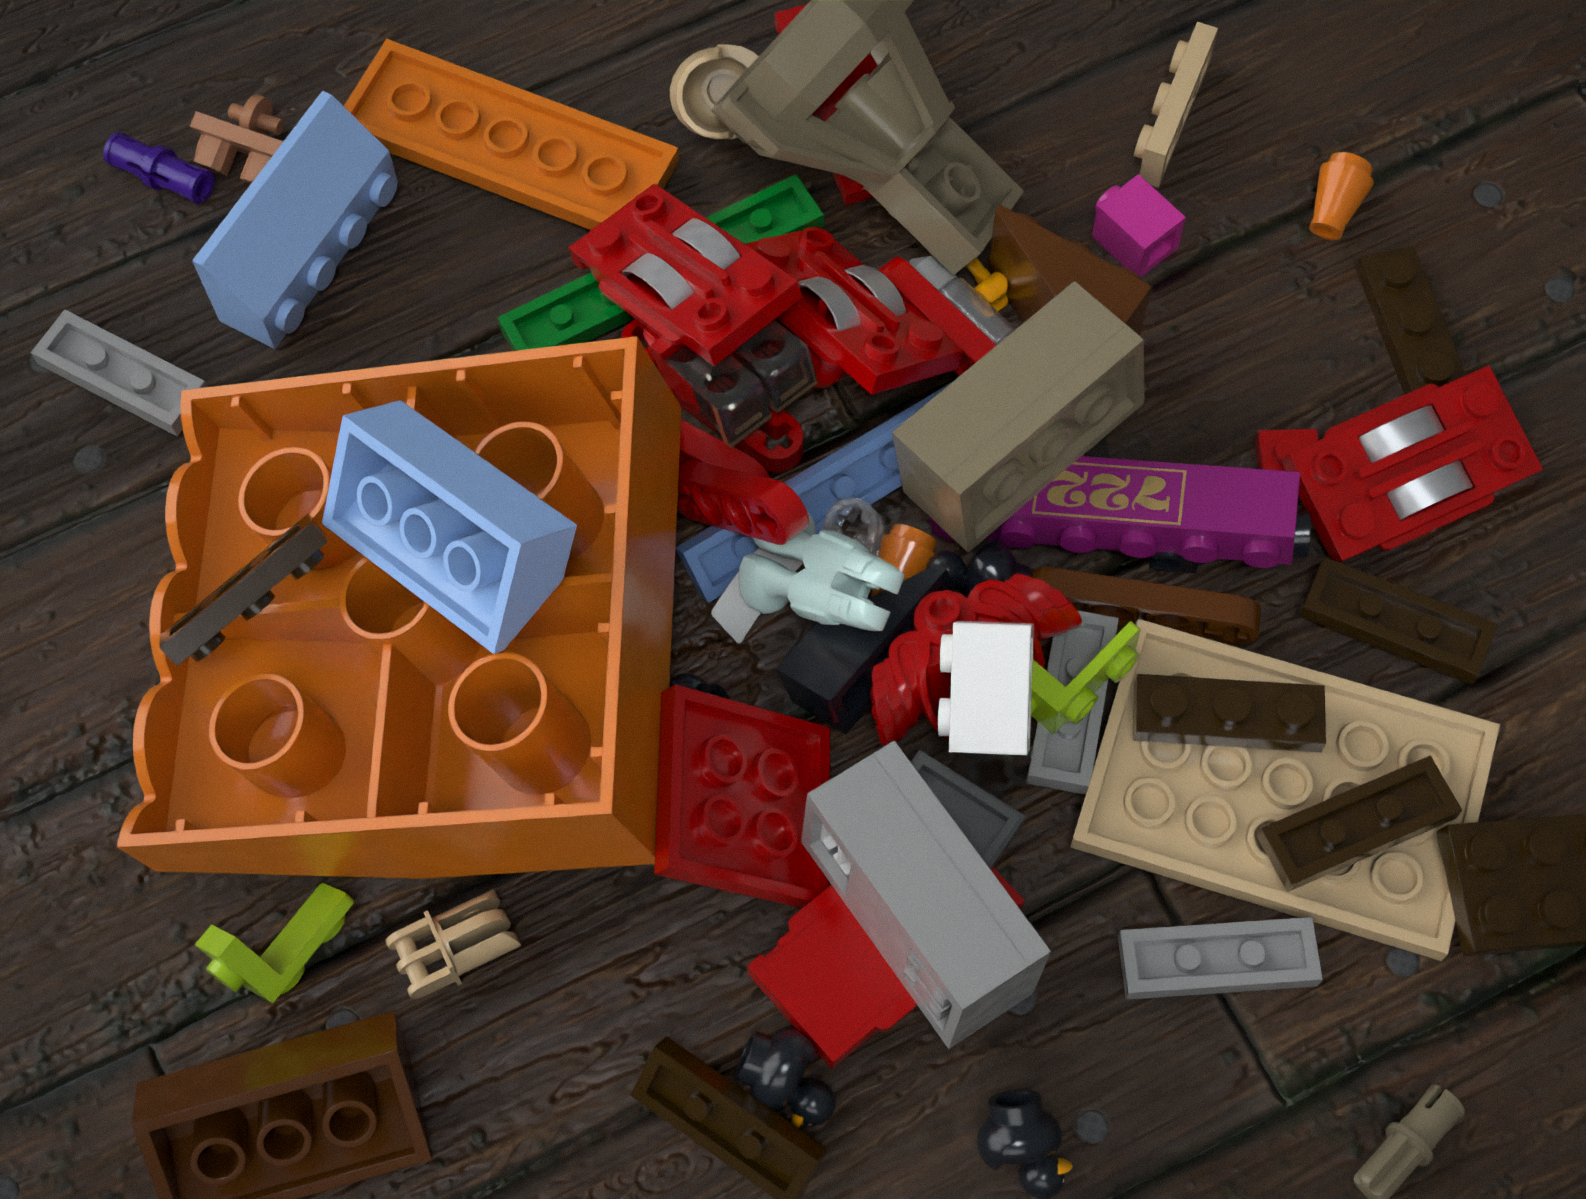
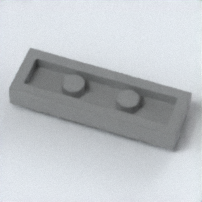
[31,310,208,436]
[1026,611,1119,795]
[1118,917,1323,1000]

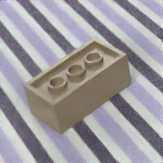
[892,281,1144,553]

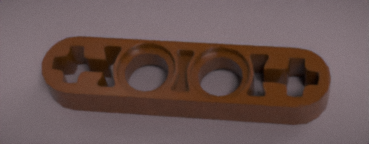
[1031,567,1262,645]

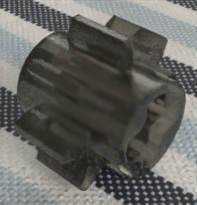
[954,744,1033,799]

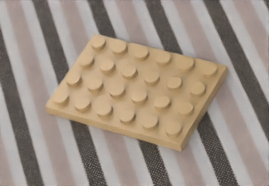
[1070,619,1500,961]

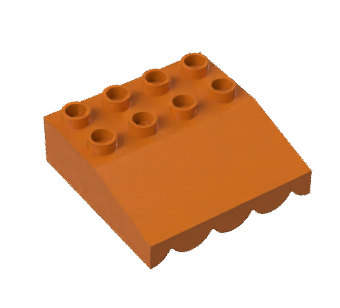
[117,336,682,879]

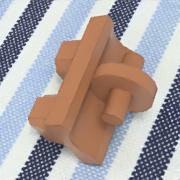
[190,94,284,185]

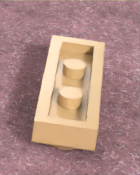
[1134,22,1218,188]

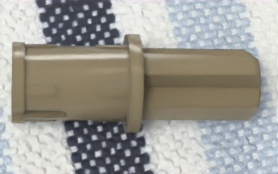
[1354,1085,1465,1199]

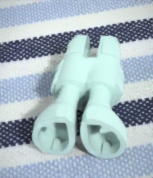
[739,511,905,631]

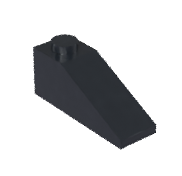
[776,564,956,734]

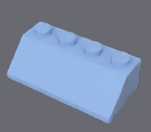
[192,91,398,349]
[322,400,577,654]

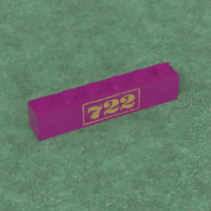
[929,456,1300,568]

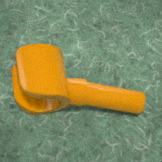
[966,257,1008,317]

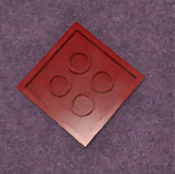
[654,684,830,908]

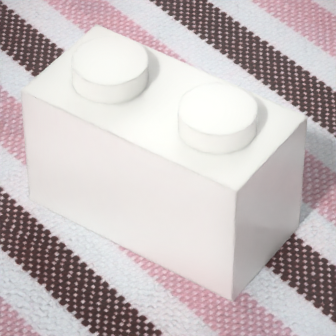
[938,621,1034,755]

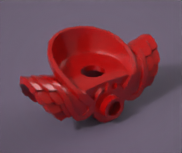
[870,574,1082,747]

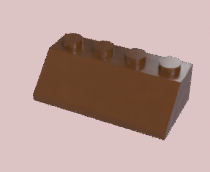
[131,1010,432,1199]

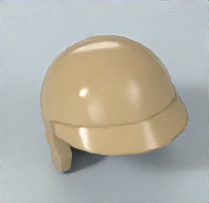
[670,44,759,139]

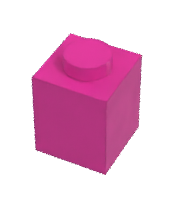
[1092,174,1186,278]

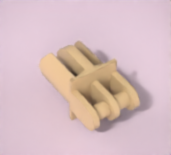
[386,889,521,999]

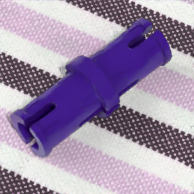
[103,132,215,204]

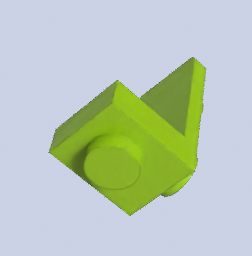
[1031,621,1141,735]
[195,883,354,1003]

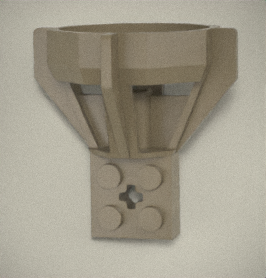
[710,0,1024,275]

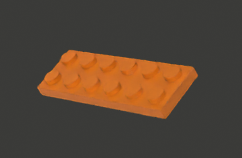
[344,38,680,230]

